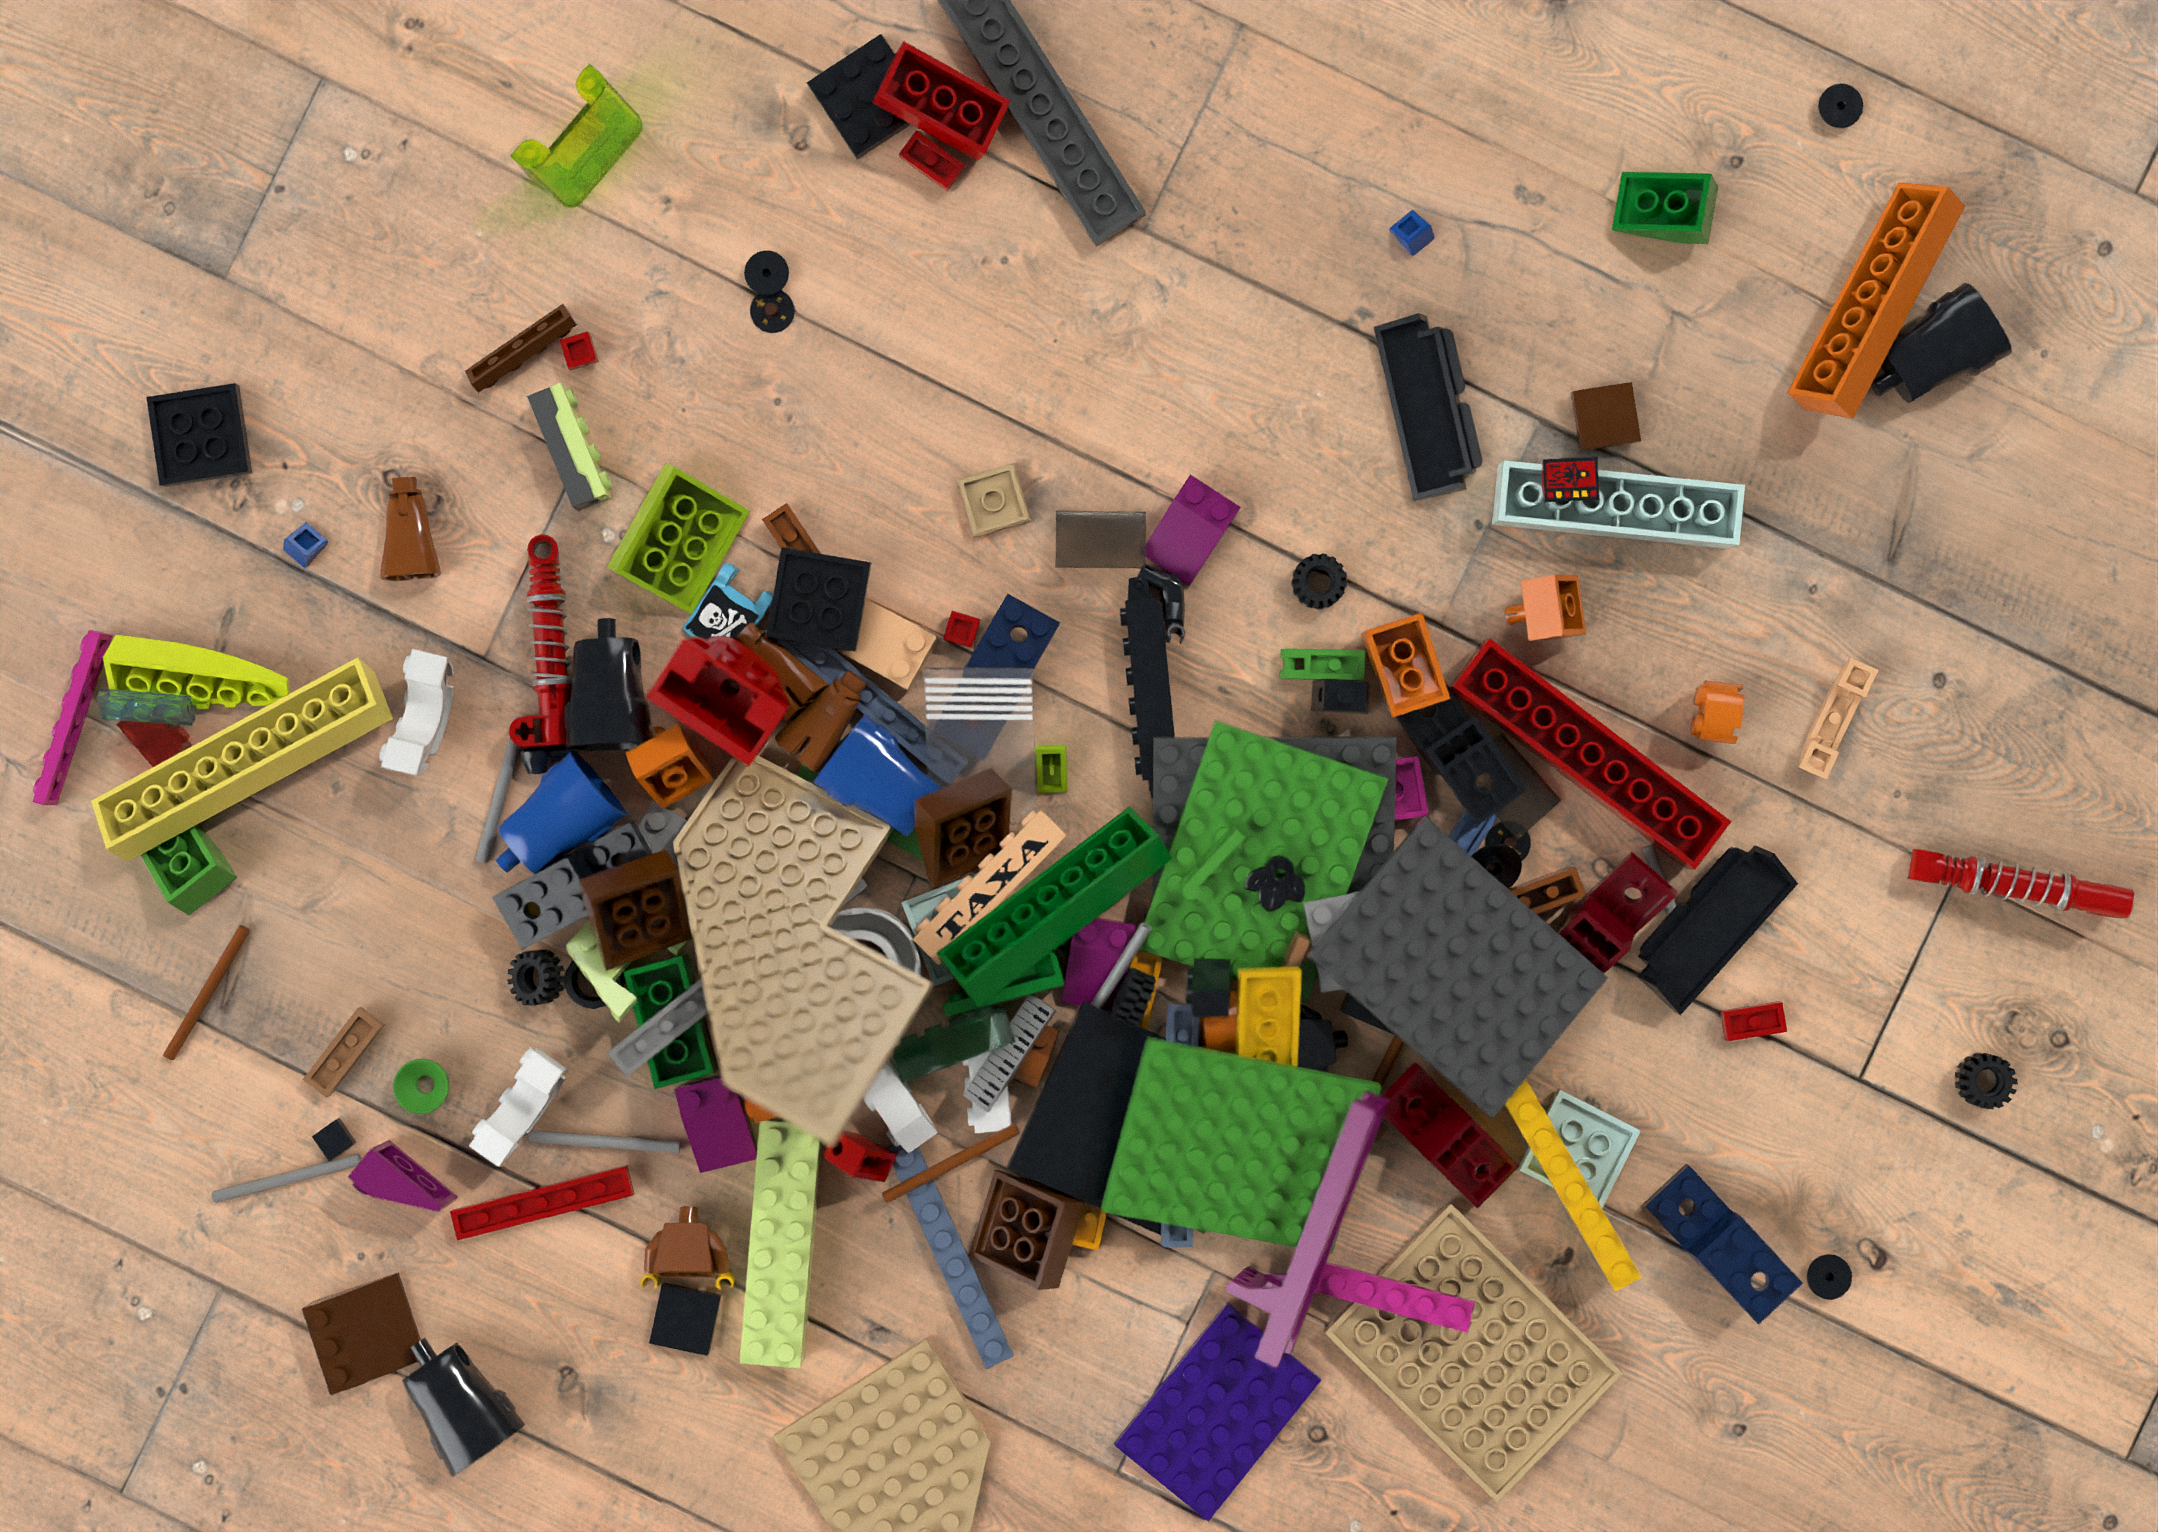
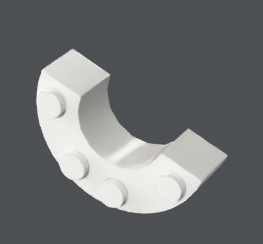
[380,649,454,776]
[830,907,923,977]
[469,1047,569,1167]
[863,1060,938,1154]

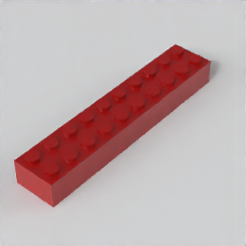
[1449,638,1732,870]

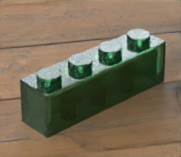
[892,1005,1016,1083]

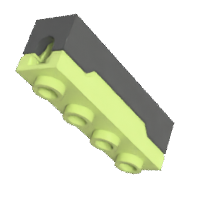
[527,383,613,511]

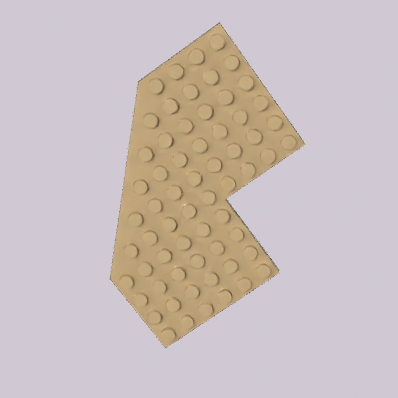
[673,756,933,1147]
[774,1337,991,1532]

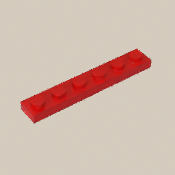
[450,1165,635,1241]

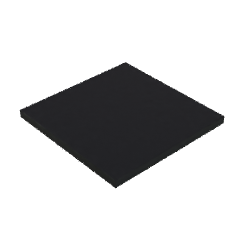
[1007,1001,1166,1235]

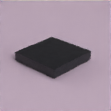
[649,1282,722,1356]

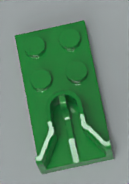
[943,949,1065,1016]

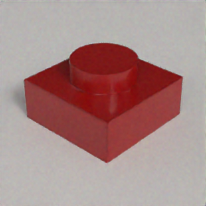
[559,331,599,371]
[943,611,981,648]

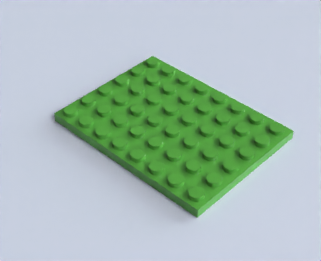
[1140,720,1388,1004]
[1101,1037,1381,1254]

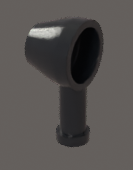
[520,746,579,774]

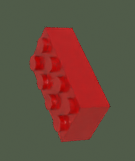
[872,41,1010,161]

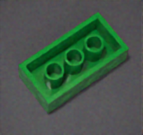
[623,954,719,1089]

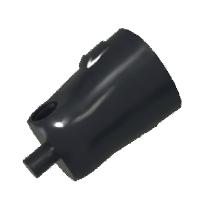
[1871,283,2012,403]
[563,618,651,751]
[402,1338,525,1477]

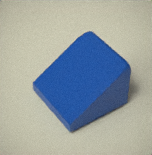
[1390,210,1434,256]
[283,522,328,568]

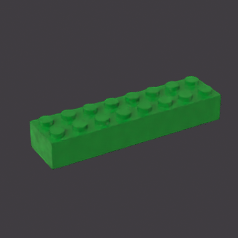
[936,806,1173,1007]

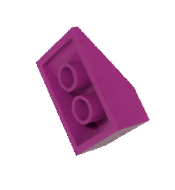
[1140,474,1241,586]
[1061,917,1136,1011]
[674,1075,757,1173]
[348,1140,458,1212]

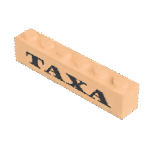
[913,810,1067,965]

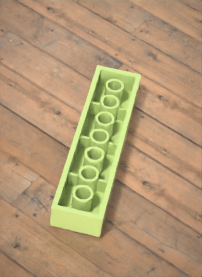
[740,1117,822,1368]

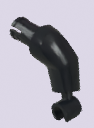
[1137,563,1185,644]

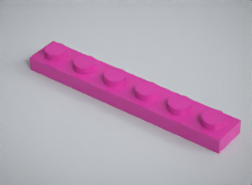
[32,630,113,806]
[1316,1262,1475,1333]

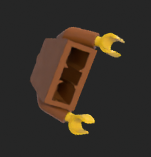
[640,1206,735,1290]

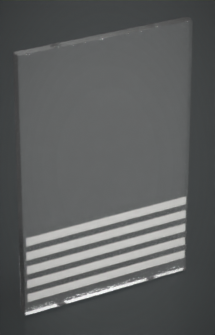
[923,667,1037,825]

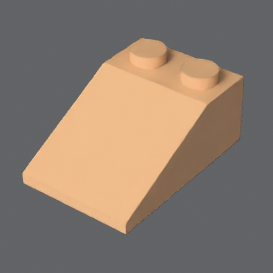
[835,598,939,691]

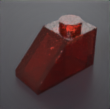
[116,721,193,767]

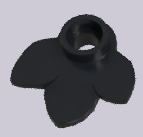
[1245,855,1305,912]

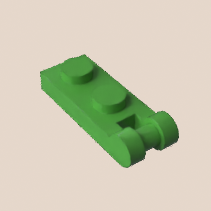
[1280,649,1365,681]
[1180,823,1246,900]

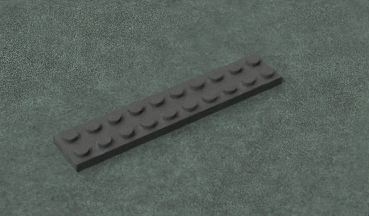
[937,0,1146,246]

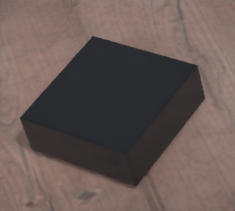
[312,1118,356,1161]

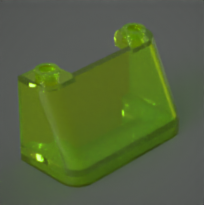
[510,64,643,208]

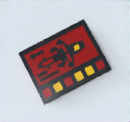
[1542,457,1599,502]

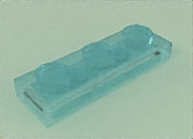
[96,689,196,726]

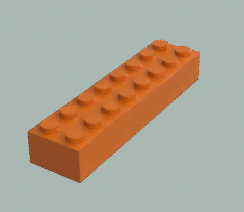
[1787,182,1965,419]

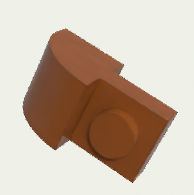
[1012,1026,1060,1089]

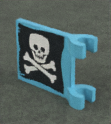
[682,563,773,641]

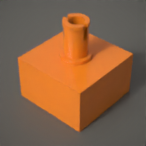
[1505,575,1586,641]
[625,724,714,809]

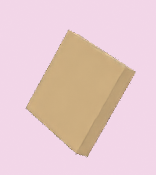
[957,463,1031,538]

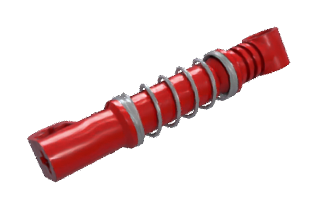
[509,534,572,748]
[1907,849,2134,919]

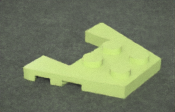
[566,920,694,1022]

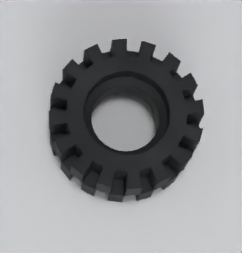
[1291,553,1347,609]
[507,950,565,1006]
[1111,967,1156,1027]
[1955,1053,2018,1109]

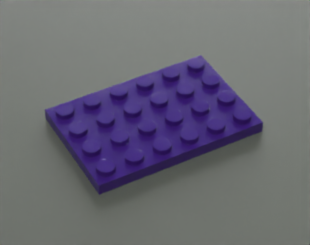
[1114,1302,1321,1521]

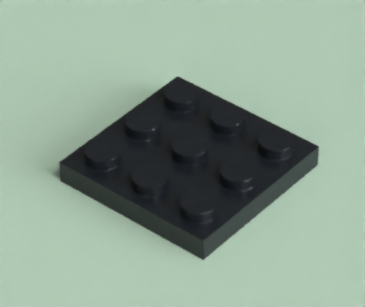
[807,34,911,160]
[146,383,252,487]
[766,547,872,652]

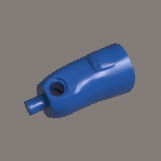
[813,714,942,837]
[496,751,627,874]

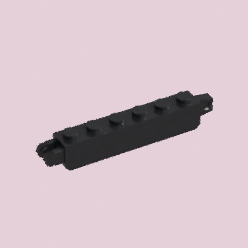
[1120,577,1175,799]

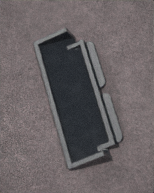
[1374,313,1483,501]
[1637,845,1798,1015]

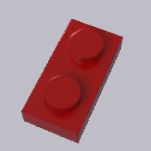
[899,130,965,192]
[1720,1001,1787,1041]

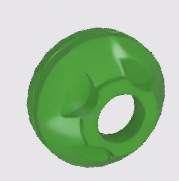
[393,1059,450,1114]

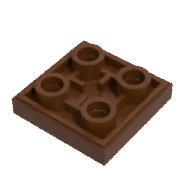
[1571,382,1641,451]

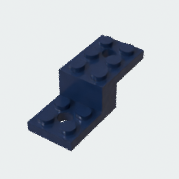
[932,593,1060,760]
[1643,1164,1803,1325]

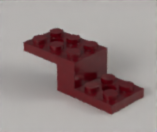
[1557,852,1678,974]
[1382,1062,1519,1209]

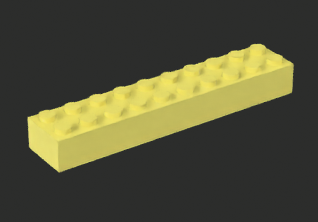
[91,657,393,862]

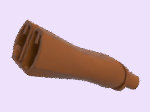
[380,477,441,581]
[736,622,829,724]
[775,669,867,773]

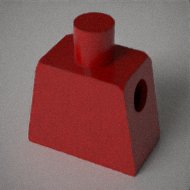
[821,1130,897,1182]

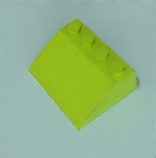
[607,463,750,615]

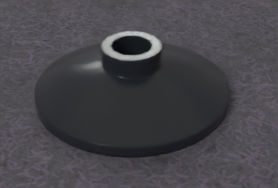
[1471,844,1522,889]

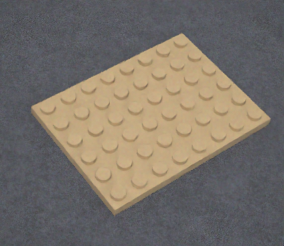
[1323,1202,1624,1503]

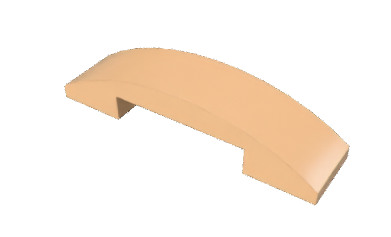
[1798,658,1879,780]

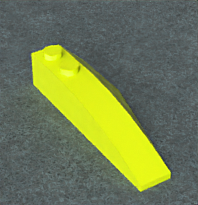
[103,635,290,711]

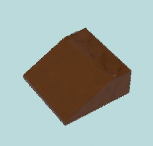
[914,768,1012,888]
[578,849,692,971]
[969,1170,1085,1290]
[302,1272,421,1395]

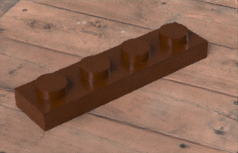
[465,304,577,393]

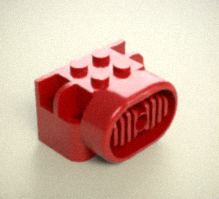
[646,636,789,766]

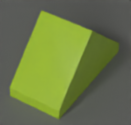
[1036,745,1068,793]

